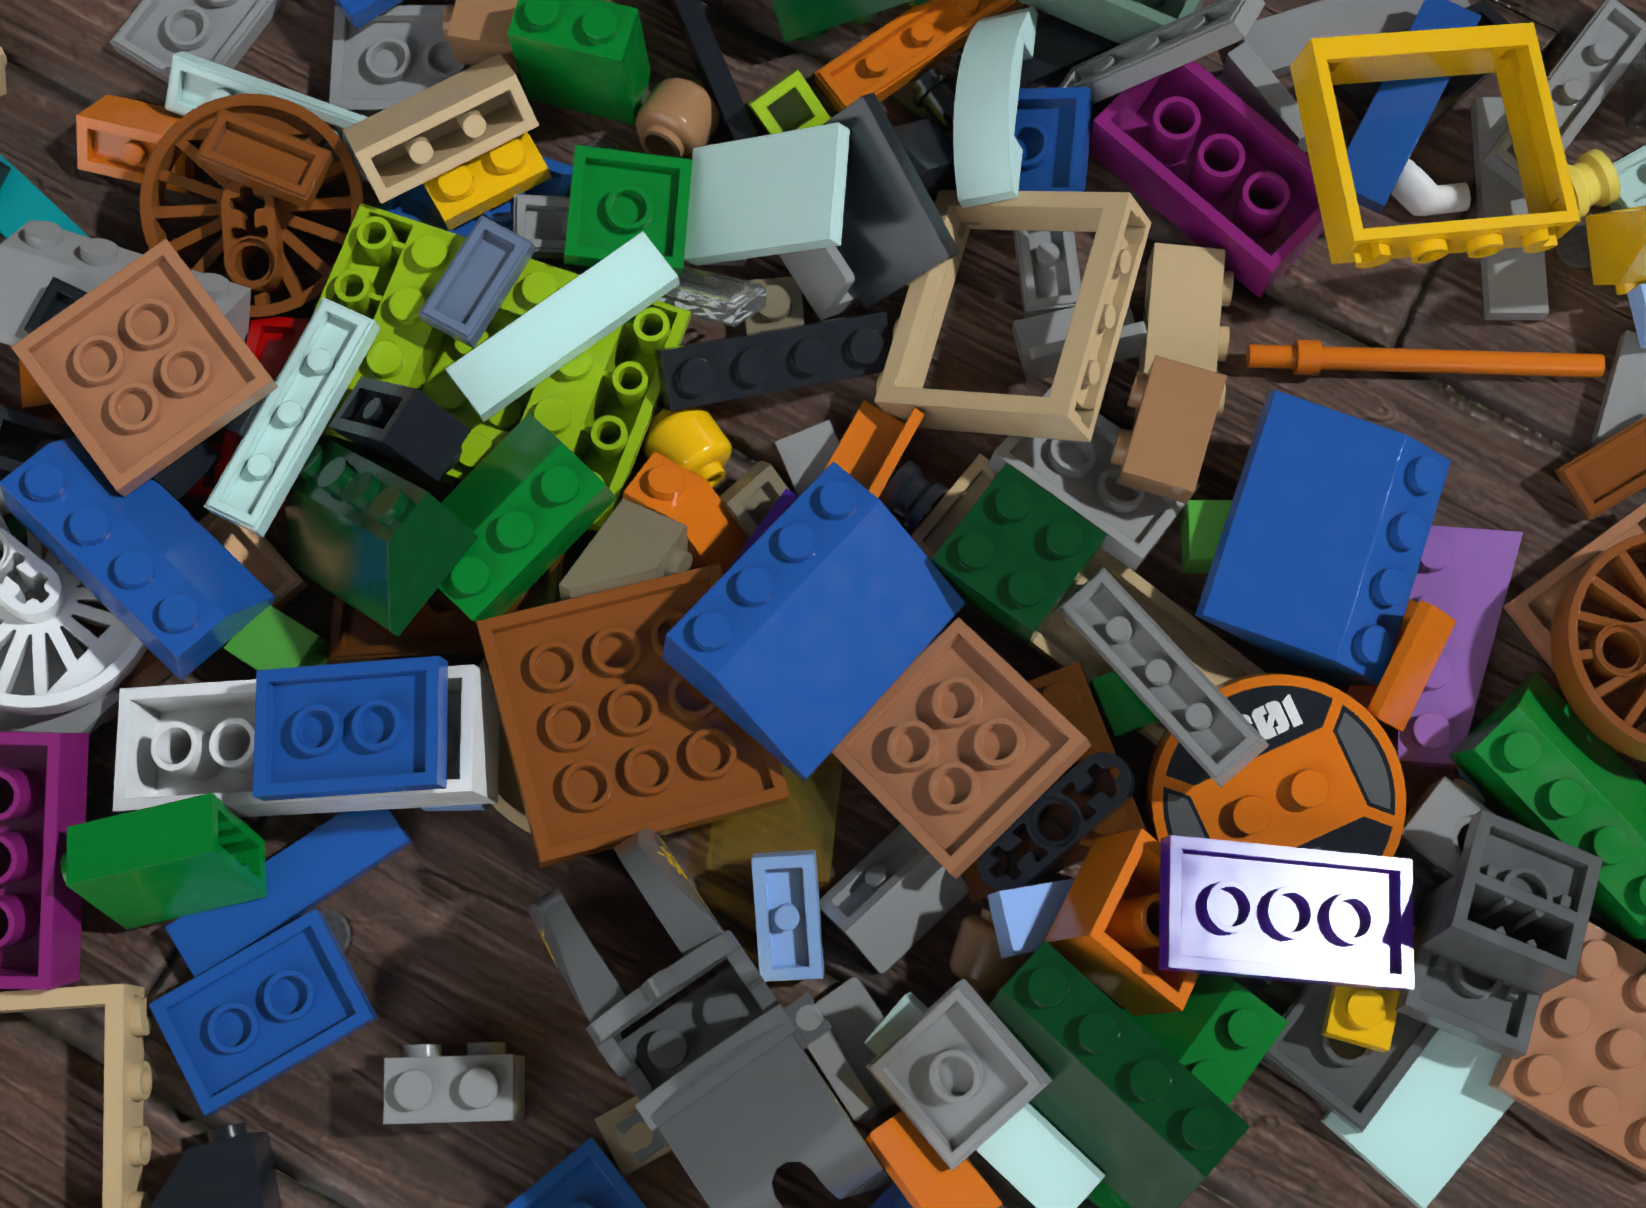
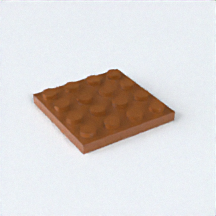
[476,563,790,868]

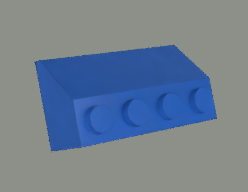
[0,436,275,681]

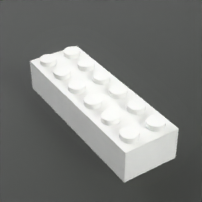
[112,664,499,817]

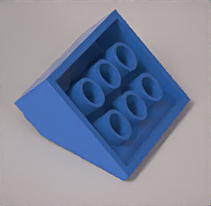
[1195,390,1451,686]
[662,461,966,782]

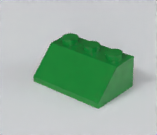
[438,413,617,623]

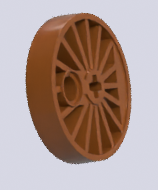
[140,94,368,318]
[1551,533,1646,762]

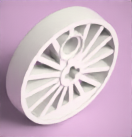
[0,488,147,715]

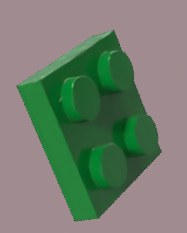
[563,145,693,278]

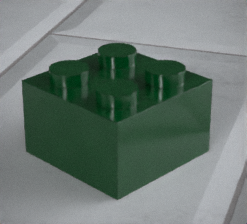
[932,463,1107,648]

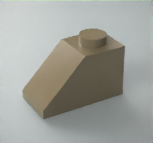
[559,498,693,601]

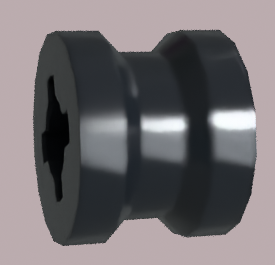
[878,460,949,535]

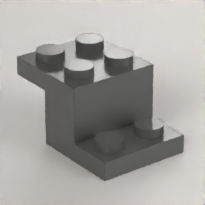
[1395,809,1603,1060]

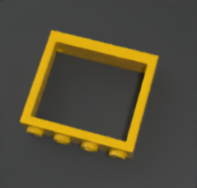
[1290,22,1581,269]

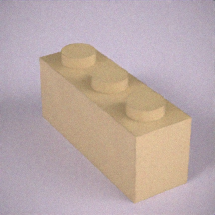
[342,53,539,204]
[1135,243,1234,418]

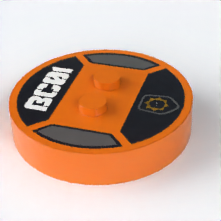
[1146,673,1406,857]

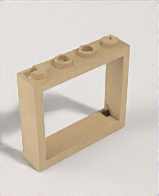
[874,190,1152,442]
[0,984,153,1208]

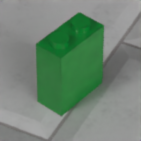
[507,0,652,125]
[61,793,267,930]

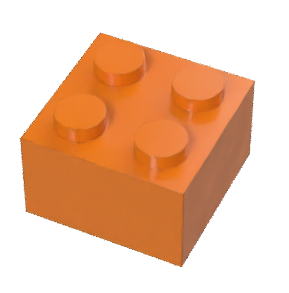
[1044,828,1199,1016]

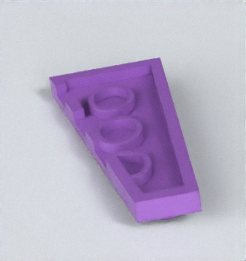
[1392,525,1523,769]

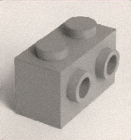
[383,1042,525,1124]

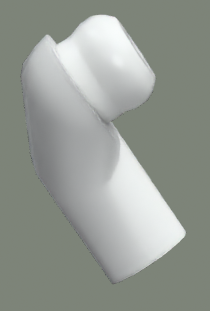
[1391,159,1471,216]

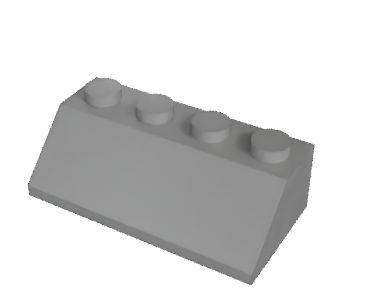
[0,219,251,346]

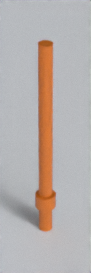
[1246,340,1605,378]

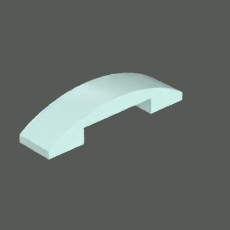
[953,6,1038,208]

